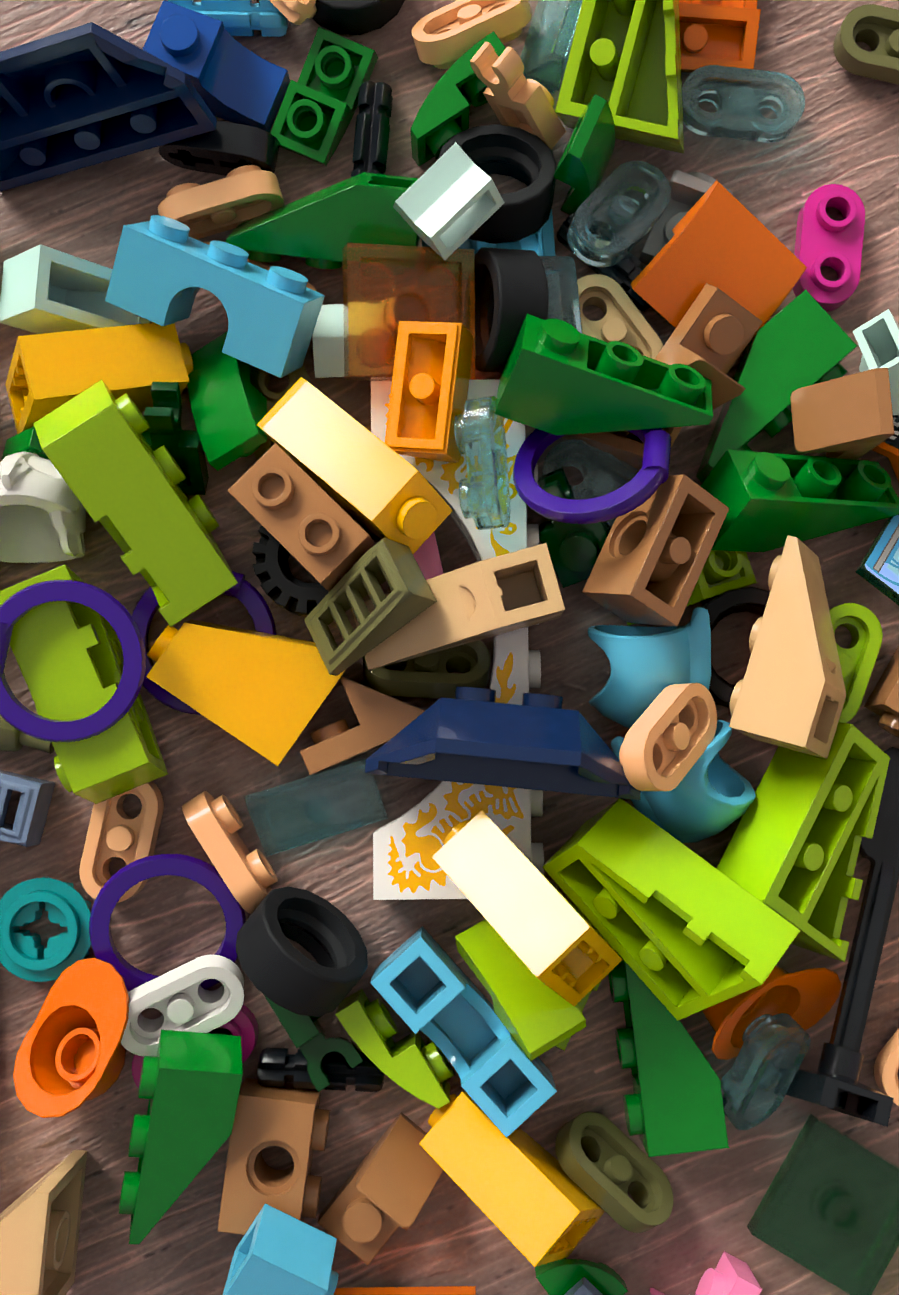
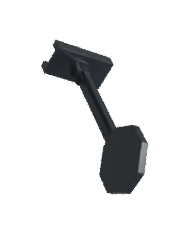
[779,747,899,1127]

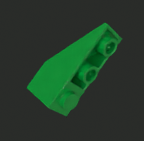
[226,172,421,276]
[696,290,857,483]
[494,314,713,436]
[701,449,899,552]
[608,953,729,1157]
[119,1029,243,1245]

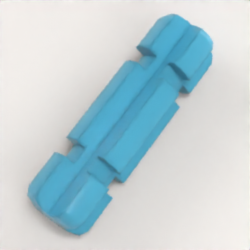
[168,0,288,37]

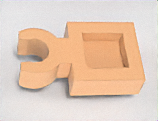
[470,42,566,150]

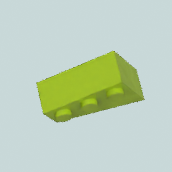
[555,0,684,154]
[33,380,238,627]
[0,564,168,804]
[717,722,890,962]
[542,798,800,1021]

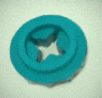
[0,876,91,982]

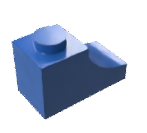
[143,0,290,132]

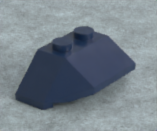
[0,22,217,192]
[365,687,641,800]

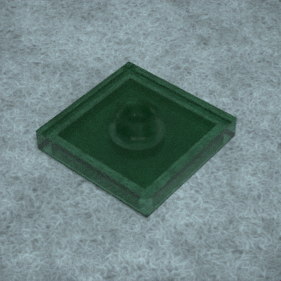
[747,1114,899,1295]

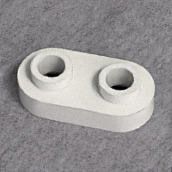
[120,955,244,1057]

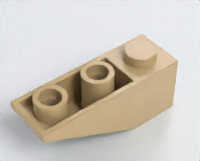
[729,536,846,759]
[351,543,565,670]

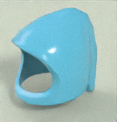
[587,607,711,729]
[611,720,756,844]

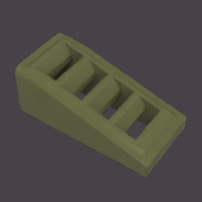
[304,538,437,676]

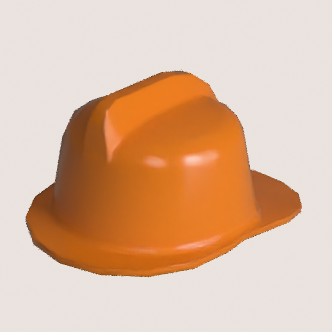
[13,958,129,1118]
[703,965,842,1060]

